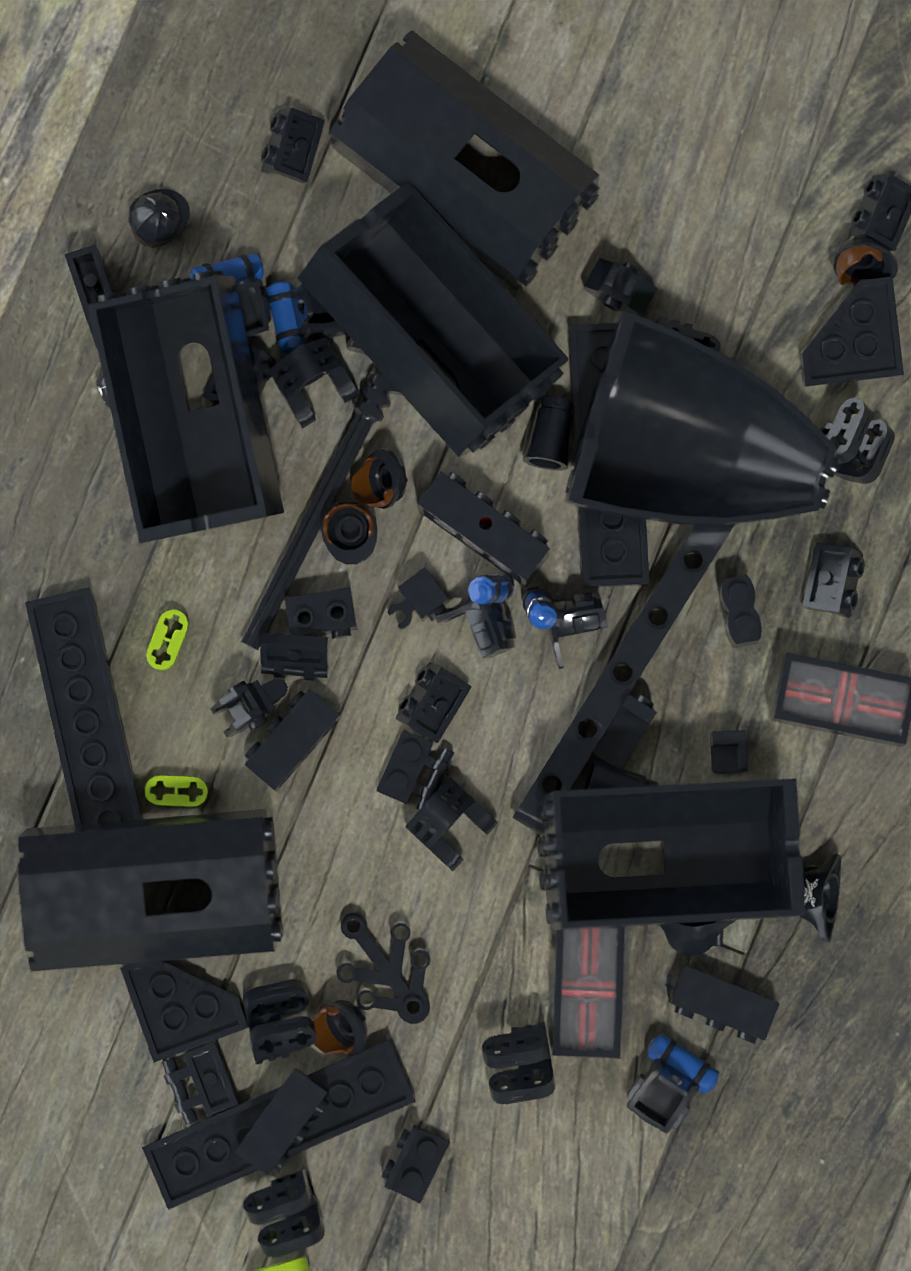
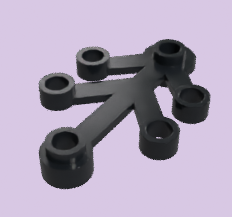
[336,913,431,1024]

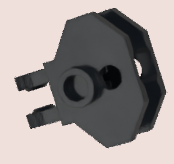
[583,258,658,317]
[210,678,289,737]

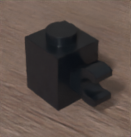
[387,567,449,630]

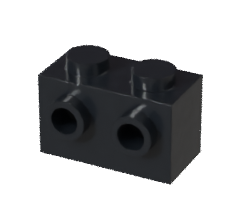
[284,587,358,639]

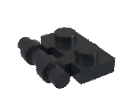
[260,633,328,681]
[376,730,454,810]
[162,1041,239,1125]

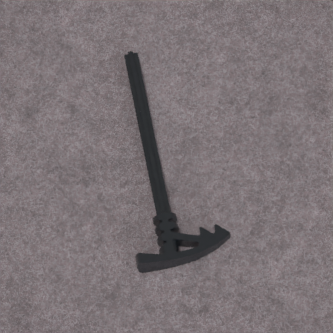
[241,338,402,650]

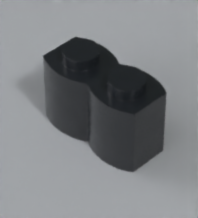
[719,575,762,648]

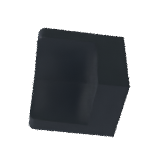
[710,730,747,773]

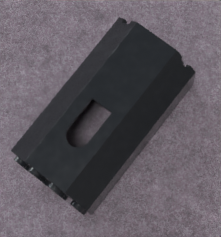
[330,30,600,291]
[297,181,569,457]
[88,270,284,544]
[537,778,806,931]
[17,809,283,972]

